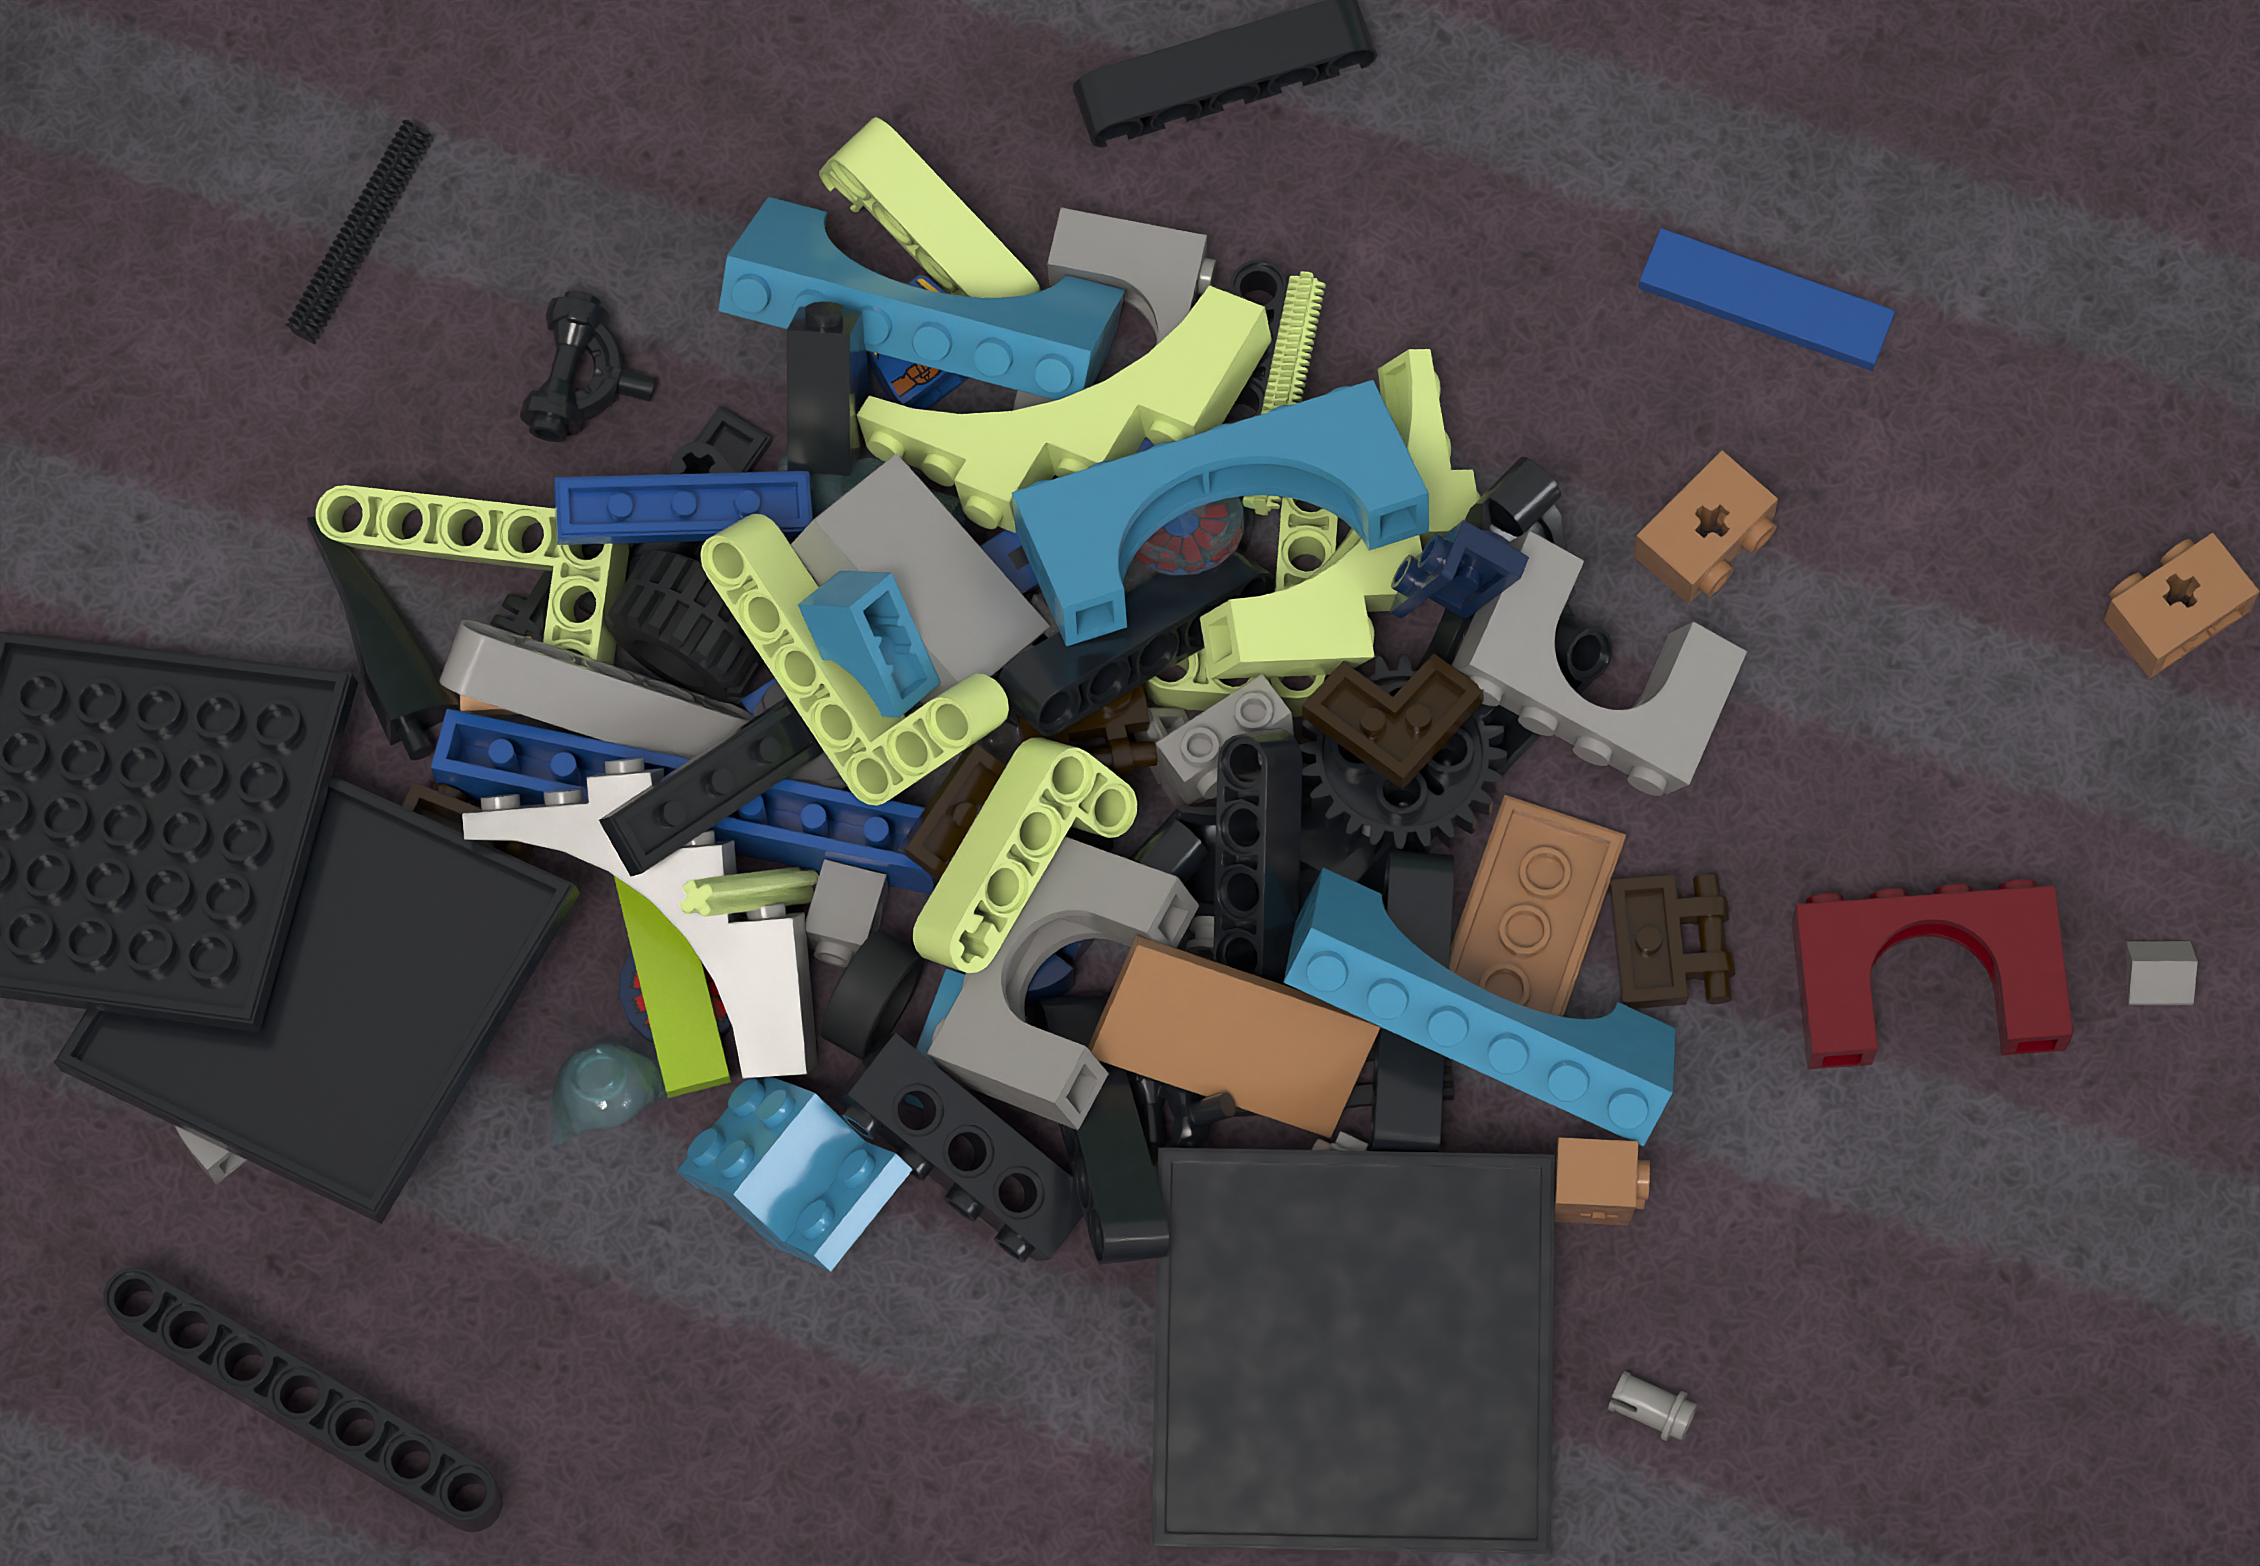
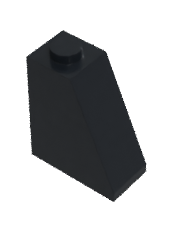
[787,301,871,476]

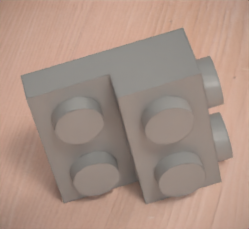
[1156,674,1294,809]

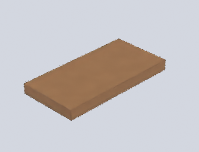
[1449,795,1626,1017]
[1087,935,1381,1138]

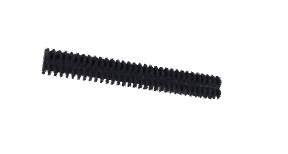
[285,119,434,344]

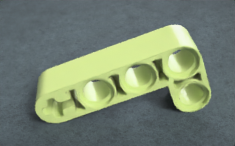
[819,117,1041,298]
[913,737,1137,973]

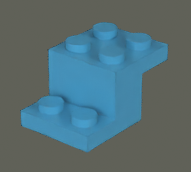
[676,1076,913,1272]

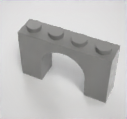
[1013,208,1217,440]
[1452,531,1747,796]
[927,837,1199,1130]

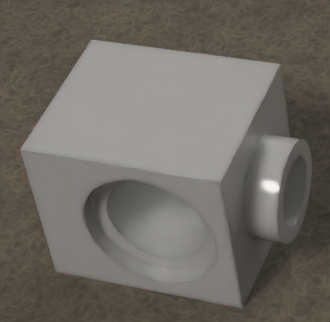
[805,859,889,967]

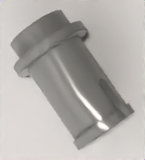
[1608,1371,1697,1441]

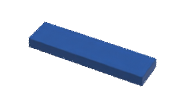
[1638,228,1896,371]
[553,471,812,545]

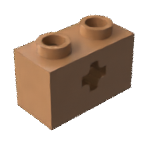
[1633,450,1778,604]
[2104,533,2260,679]
[1554,1137,1650,1226]

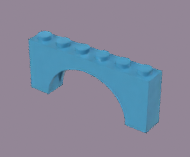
[718,197,1125,400]
[1012,380,1429,647]
[1284,868,1676,1146]

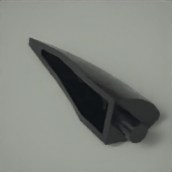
[307,516,460,761]

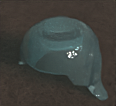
[551,1041,679,1147]

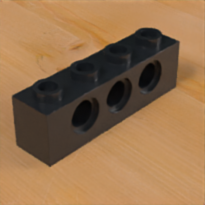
[834,1033,1084,1263]

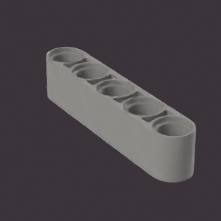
[439,620,754,759]

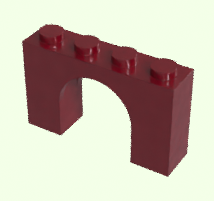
[1791,879,2073,1070]

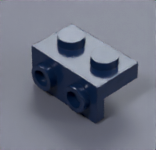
[1390,520,1529,619]

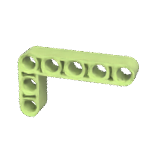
[316,485,629,665]
[1143,497,1339,717]
[700,514,1009,806]

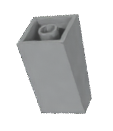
[791,453,1050,705]

